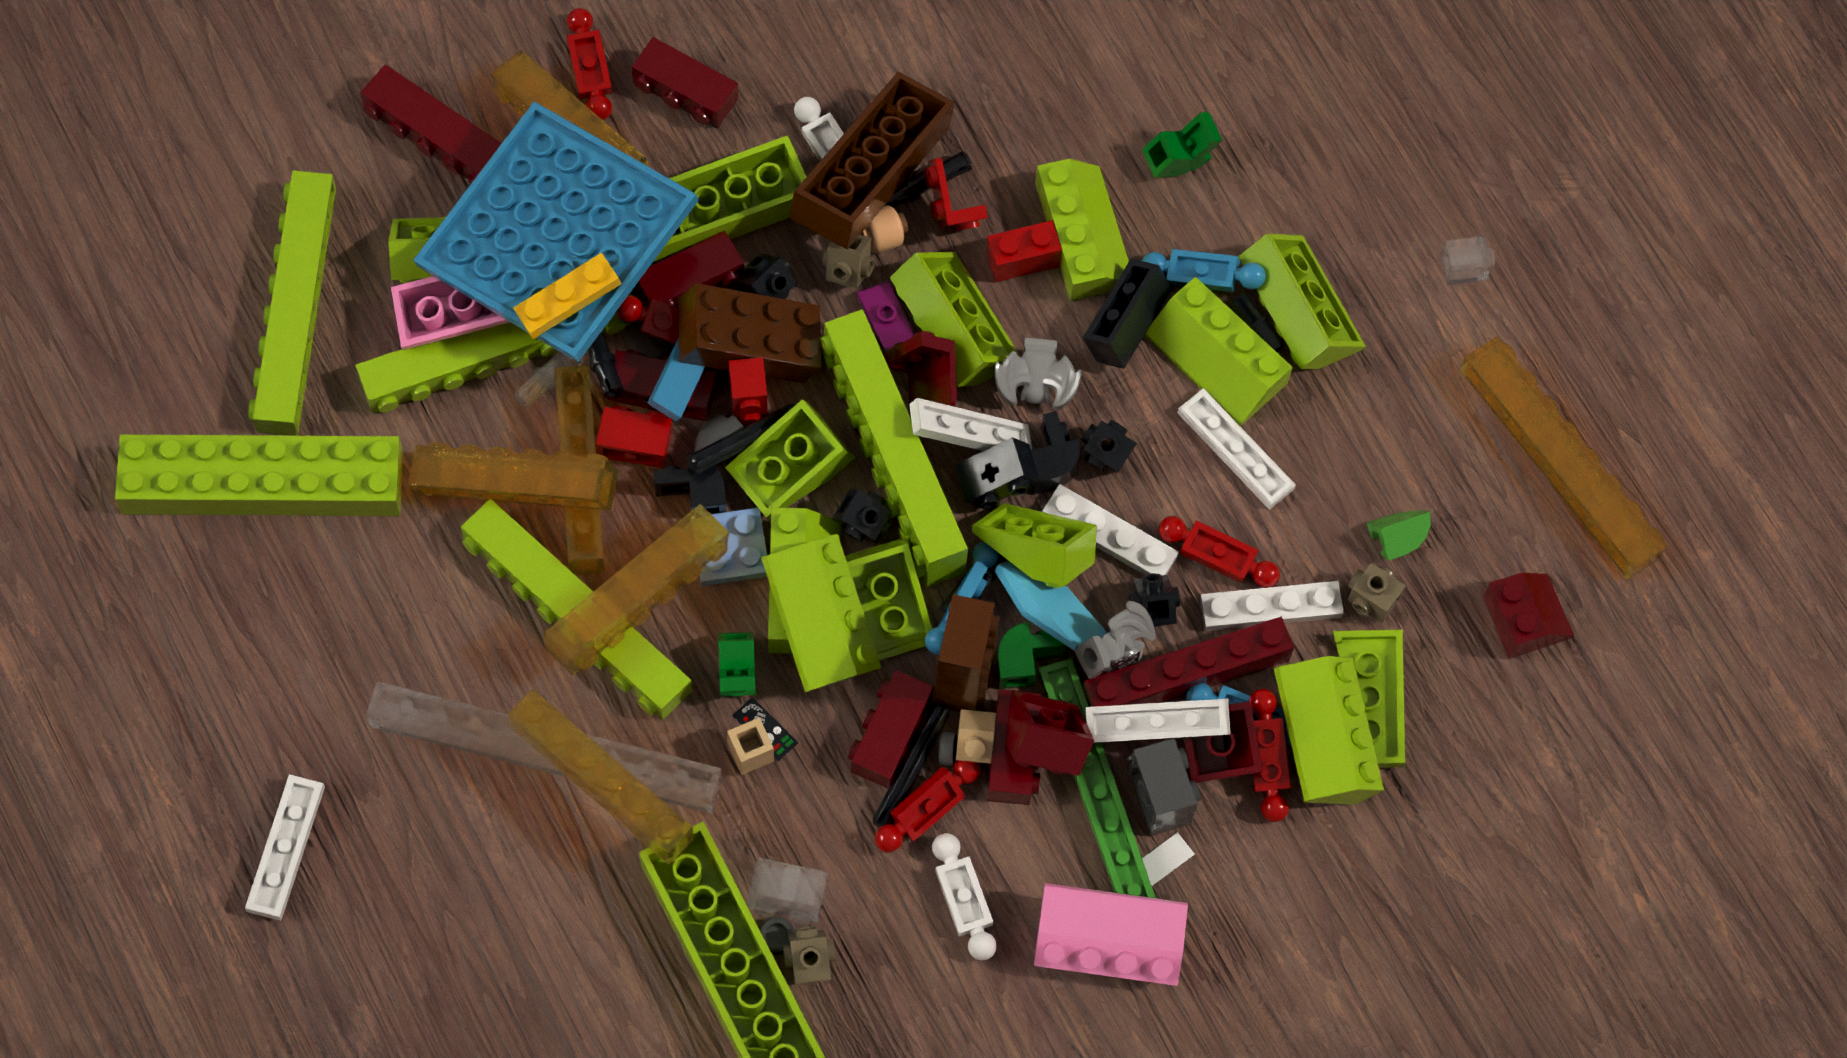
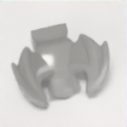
[995,338,1081,410]
[1075,601,1156,679]

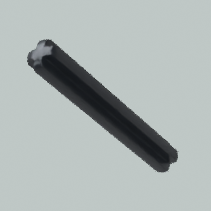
[687,403,796,474]
[873,704,949,828]

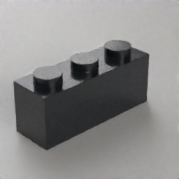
[1083,259,1172,369]

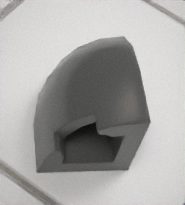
[693,410,743,453]

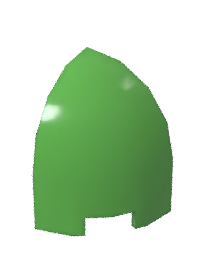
[1367,510,1431,561]

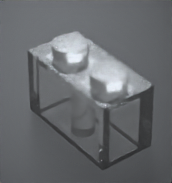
[748,857,828,925]

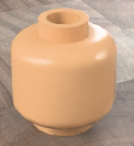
[860,205,908,254]

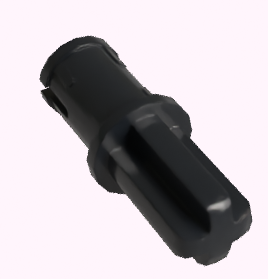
[1230,294,1284,352]

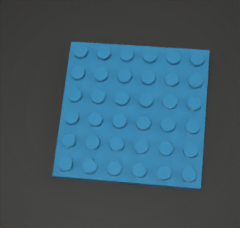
[413,101,699,362]

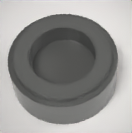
[939,731,957,767]
[759,916,795,955]

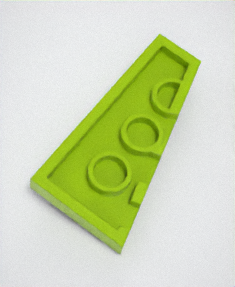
[1332,629,1405,768]

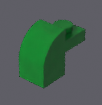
[1142,112,1222,178]
[996,622,1067,689]
[718,632,756,696]

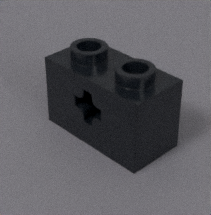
[955,437,1040,509]

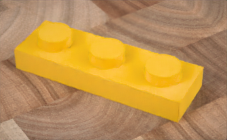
[513,252,622,339]

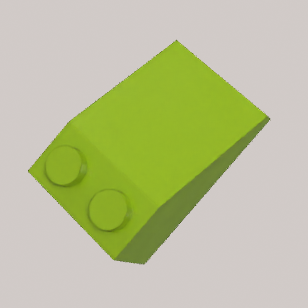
[725,399,856,519]
[972,503,1097,588]
[845,539,932,661]

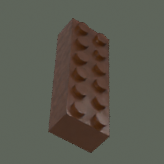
[789,71,955,250]

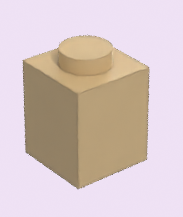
[956,709,996,764]
[727,717,774,775]

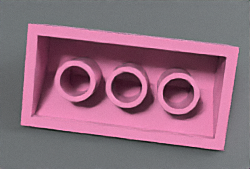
[391,276,509,350]
[1034,883,1188,986]

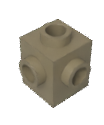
[823,235,874,288]
[1347,563,1406,623]
[783,926,836,984]

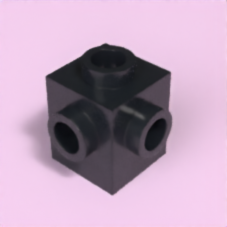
[735,253,797,299]
[1081,419,1137,473]
[832,489,893,543]
[1128,573,1180,627]

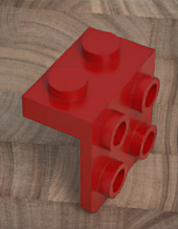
[923,158,988,231]

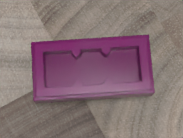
[857,281,914,352]

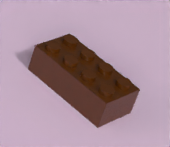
[678,283,822,383]
[934,594,1000,712]

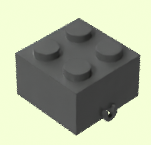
[1126,738,1200,836]

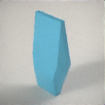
[995,561,1107,651]

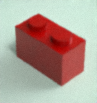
[986,220,1062,283]
[728,357,768,427]
[596,406,673,468]

